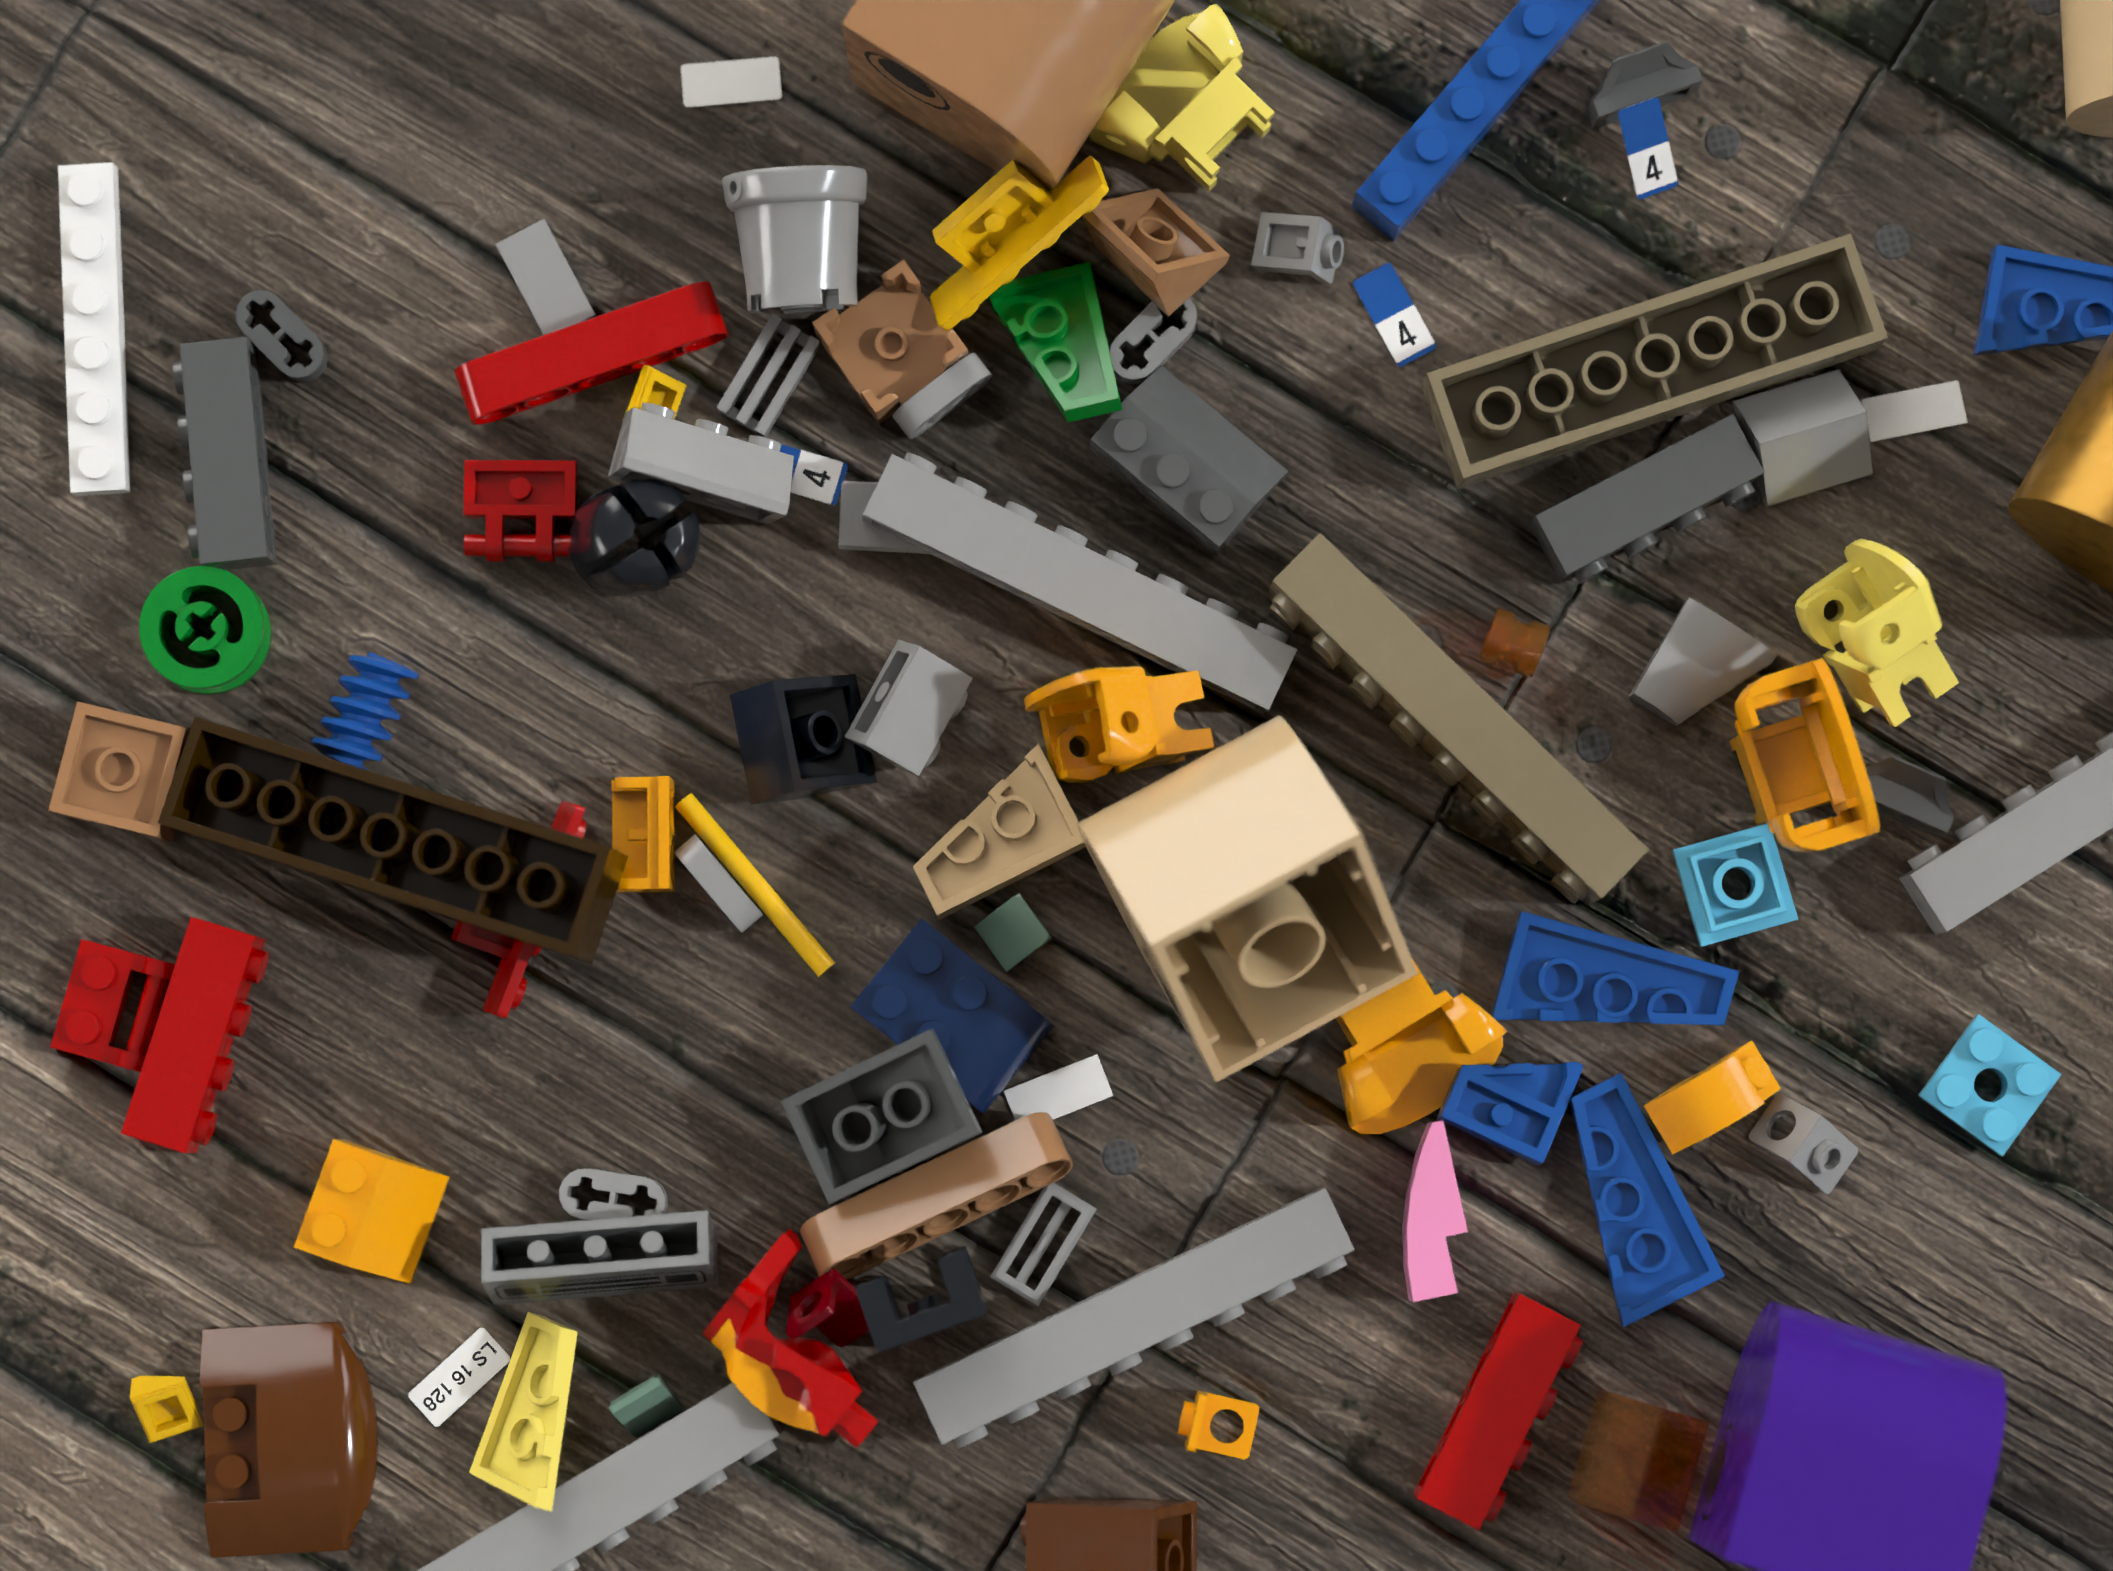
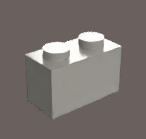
[845,640,972,776]

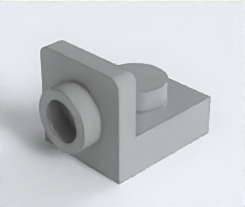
[1251,212,1344,284]

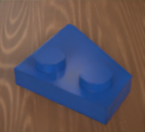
[1436,1062,1584,1166]

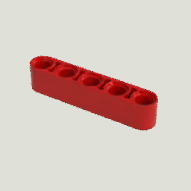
[454,281,729,425]

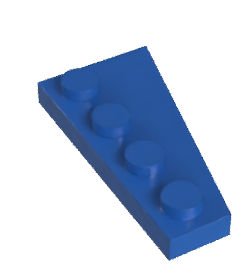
[1491,910,1739,1025]

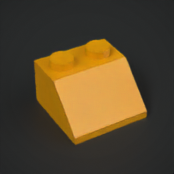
[294,1139,450,1284]

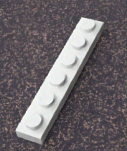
[58,162,131,496]

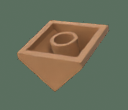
[1082,188,1230,317]

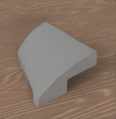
[1628,597,1777,726]

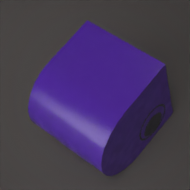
[1688,1302,2006,1571]

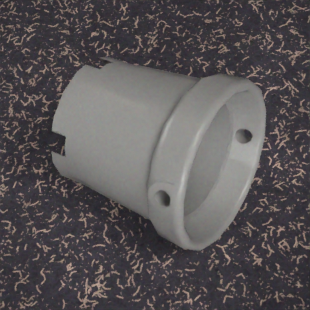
[722,165,867,314]

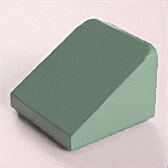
[974,893,1052,973]
[609,1373,682,1437]

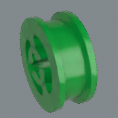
[139,566,272,695]

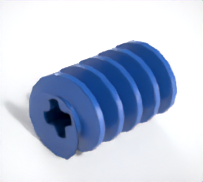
[311,652,420,771]

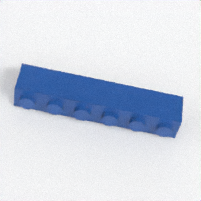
[1352,0,1600,242]

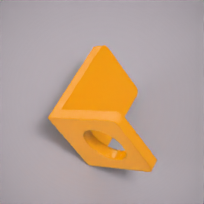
[1177,1390,1259,1459]

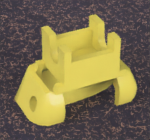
[1089,4,1275,192]
[1795,539,1959,727]

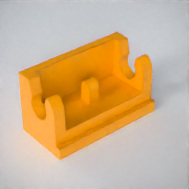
[612,776,675,893]

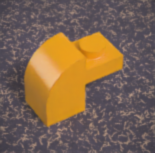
[1644,1040,1781,1155]

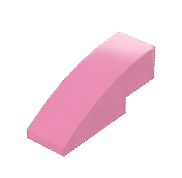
[1402,1120,1468,1302]

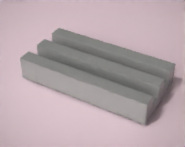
[716,314,821,438]
[990,1183,1097,1306]

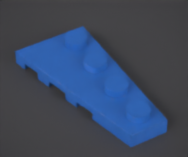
[1569,1073,1725,1327]

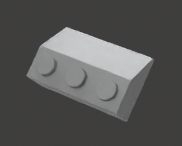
[608,403,794,525]

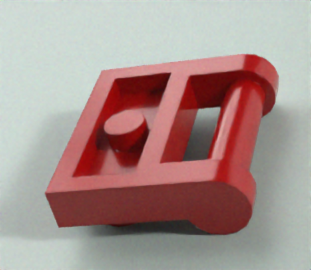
[50,939,175,1072]

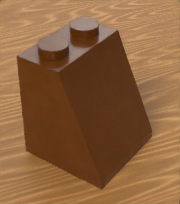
[1021,1499,1197,1571]

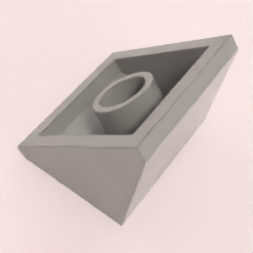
[1732,369,1873,507]

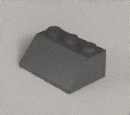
[1090,365,1288,556]

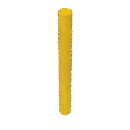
[675,793,835,977]

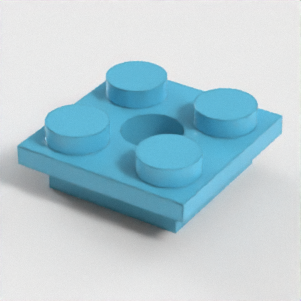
[1672,824,1799,947]
[1918,1014,2062,1156]

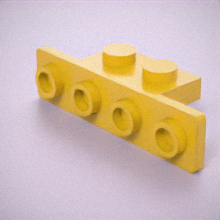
[930,156,1109,331]

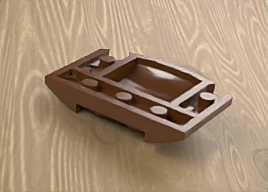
[199,1322,378,1558]

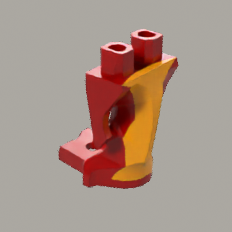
[702,1229,878,1448]

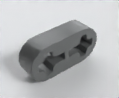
[235,290,328,383]

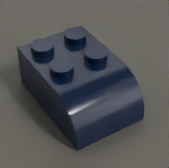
[850,918,1054,1114]

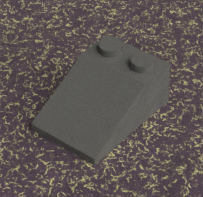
[781,1028,982,1204]

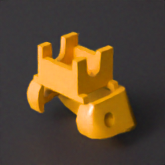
[1729,658,1880,852]
[1024,666,1214,783]
[1335,957,1507,1134]

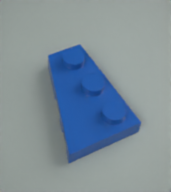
[1973,245,2113,356]

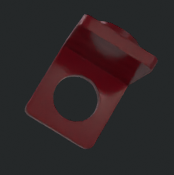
[786,1268,869,1347]

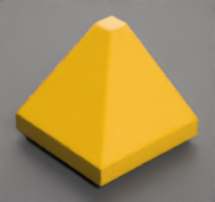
[130,1376,204,1443]

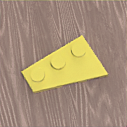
[469,1312,578,1511]

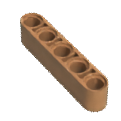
[800,1112,1073,1280]

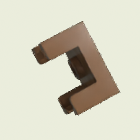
[812,260,968,425]
[48,701,190,842]

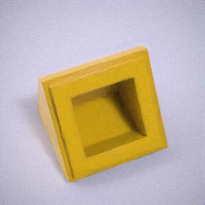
[623,365,687,420]

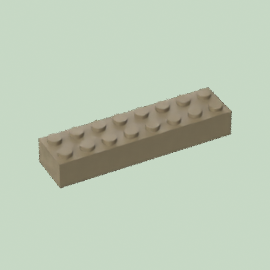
[1421,233,1888,489]
[1267,533,1649,905]

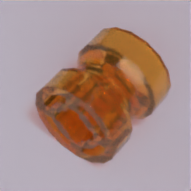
[1479,607,1551,678]

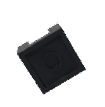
[855,1246,988,1353]

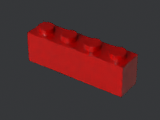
[121,917,269,1153]
[1413,1292,1583,1530]

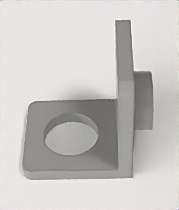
[1748,1094,1858,1194]

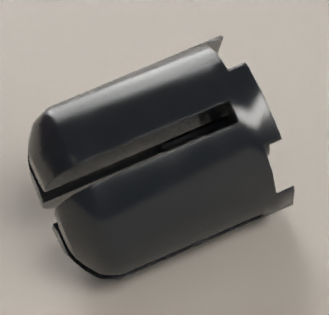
[568,479,700,596]

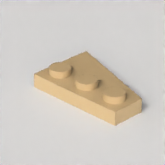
[913,743,1086,920]

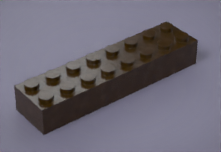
[158,716,628,964]

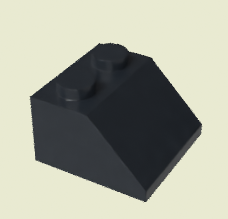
[730,674,877,804]

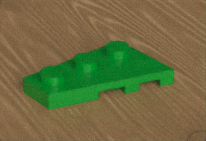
[986,262,1122,423]

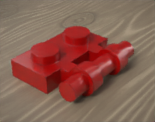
[463,460,578,562]

